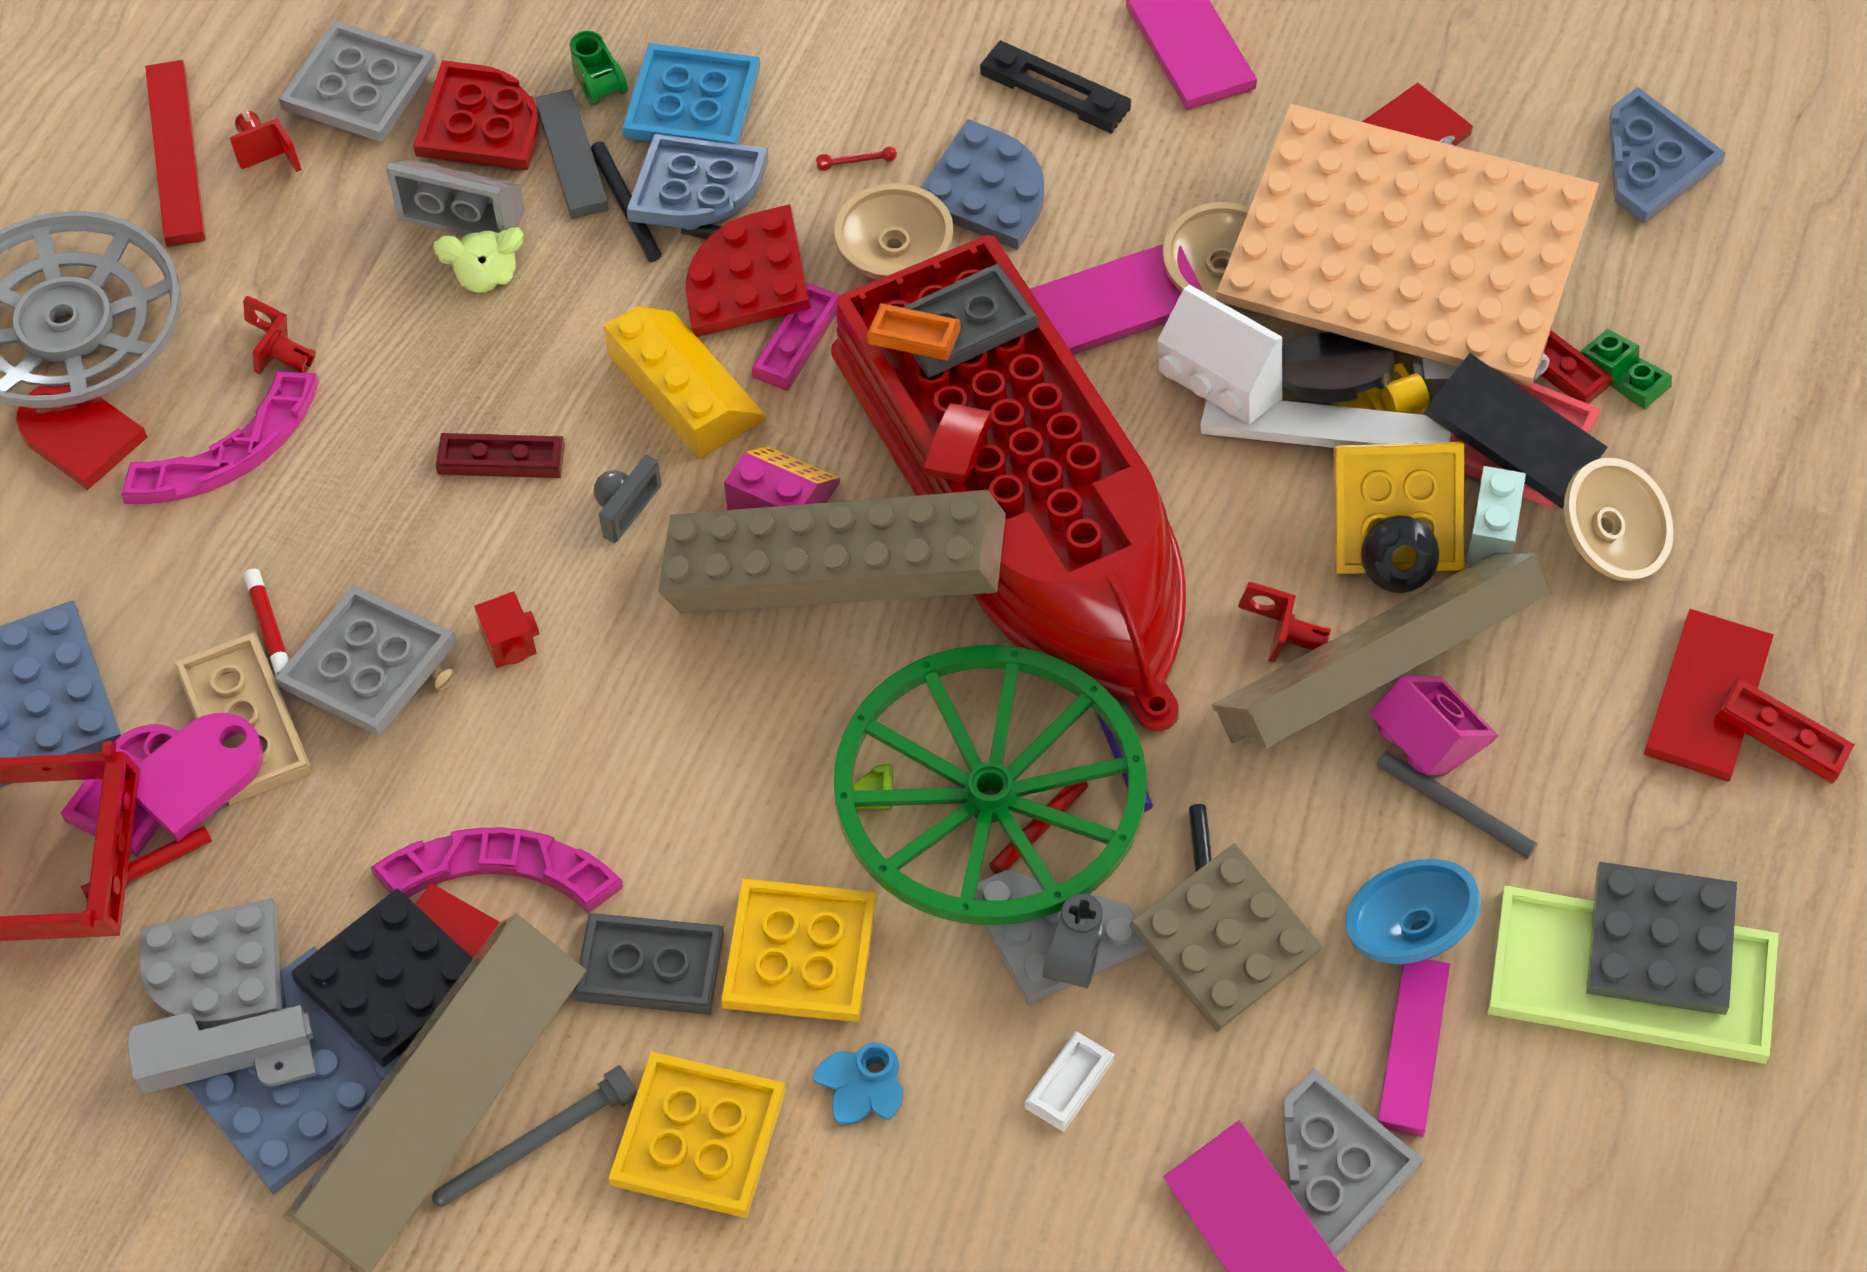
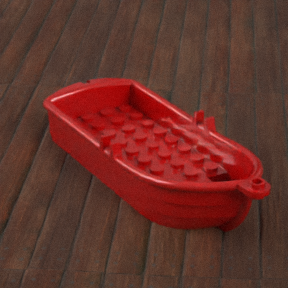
[831,235,1186,732]

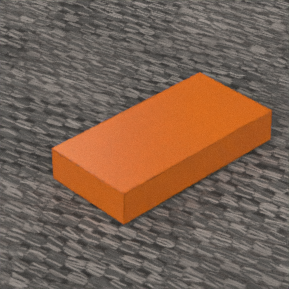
[867,303,961,361]

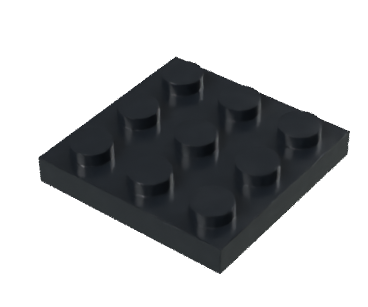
[291,888,473,1068]

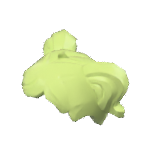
[433,227,524,293]

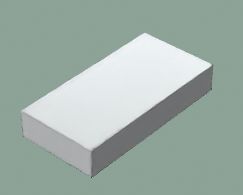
[1025,1031,1115,1132]

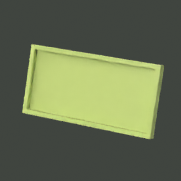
[1487,885,1779,1064]

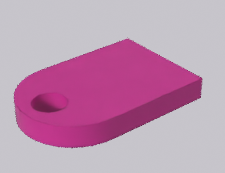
[136,713,263,842]
[61,724,179,857]

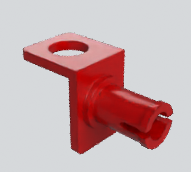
[230,111,302,172]
[243,296,316,374]
[1238,582,1331,663]

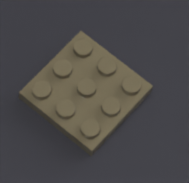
[1129,843,1322,1032]

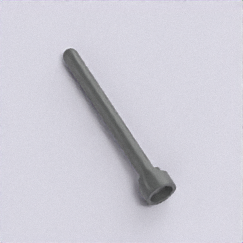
[432,1065,637,1207]

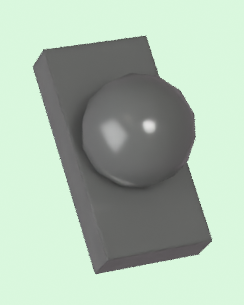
[594,455,662,543]

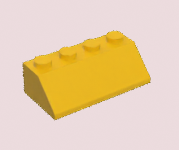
[603,306,766,459]

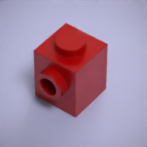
[474,591,540,668]

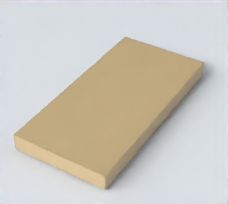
[174,632,313,806]

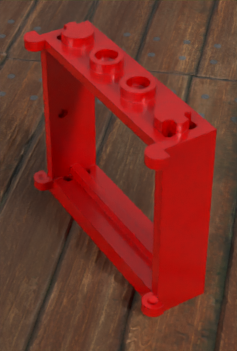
[0,741,140,941]

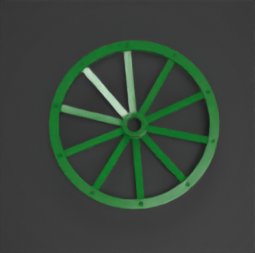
[834,645,1147,925]

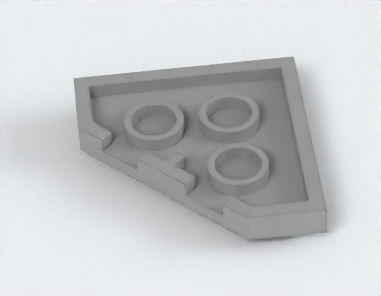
[975,870,1149,1005]
[1282,1069,1423,1256]

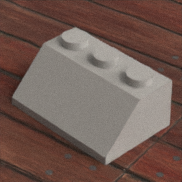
[386,160,524,235]

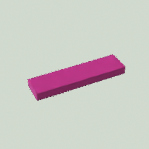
[1378,959,1450,1137]

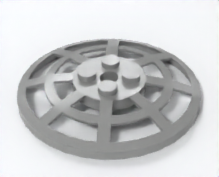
[0,211,181,408]

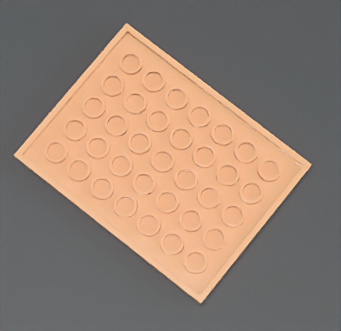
[1216,104,1599,387]

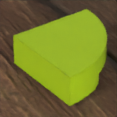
[852,763,893,809]

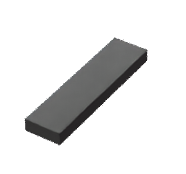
[535,89,609,219]

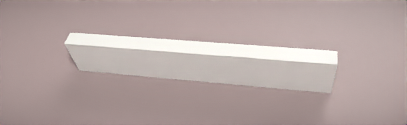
[1200,399,1452,448]

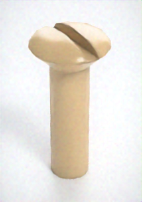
[430,666,455,691]

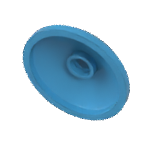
[1346,859,1481,964]

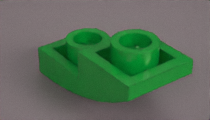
[1581,329,1672,409]

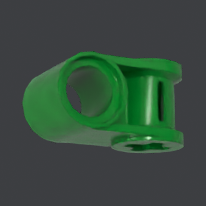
[569,30,628,105]

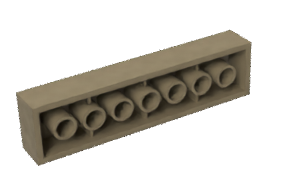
[658,490,1006,613]

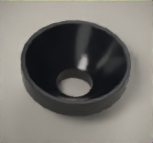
[1361,515,1439,593]

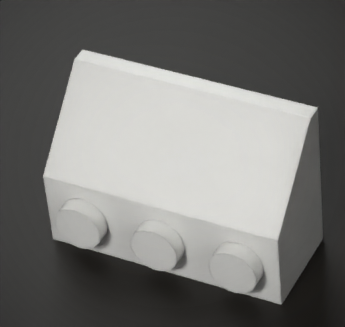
[1157,285,1282,424]

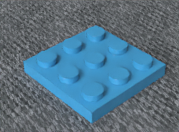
[623,43,761,144]

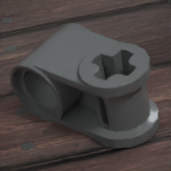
[1042,893,1103,989]

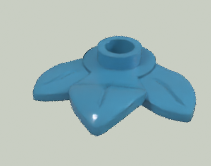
[812,1043,903,1125]

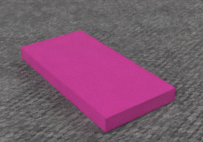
[1126,0,1257,110]
[1030,244,1203,354]
[1163,1120,1347,1272]

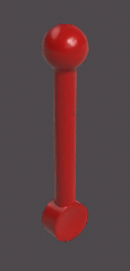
[816,146,897,171]

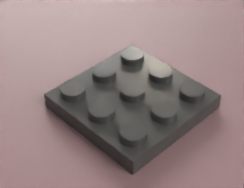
[1586,862,1737,1015]

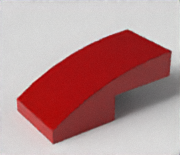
[923,403,991,483]

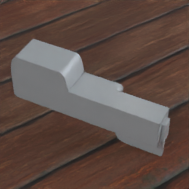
[127,1005,316,1094]

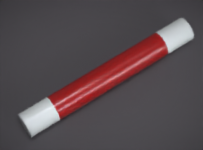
[243,569,289,676]

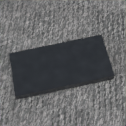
[1424,353,1608,509]

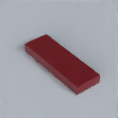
[436,433,565,478]

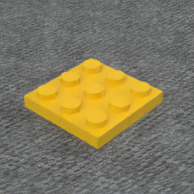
[1334,442,1464,574]
[721,878,877,1023]
[609,1051,786,1219]

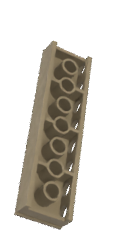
[1212,553,1551,749]
[283,913,587,1272]

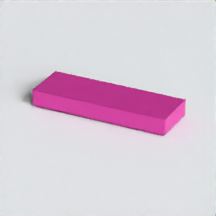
[752,283,841,391]

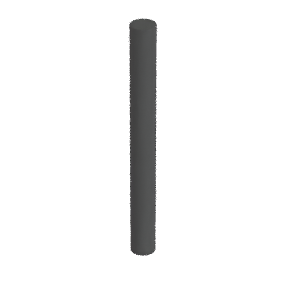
[1377,751,1538,858]

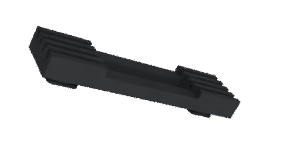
[980,40,1131,134]

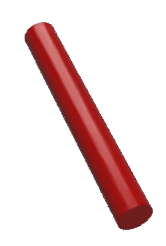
[989,782,1089,874]
[80,826,212,899]

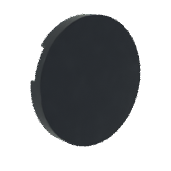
[1282,332,1395,403]

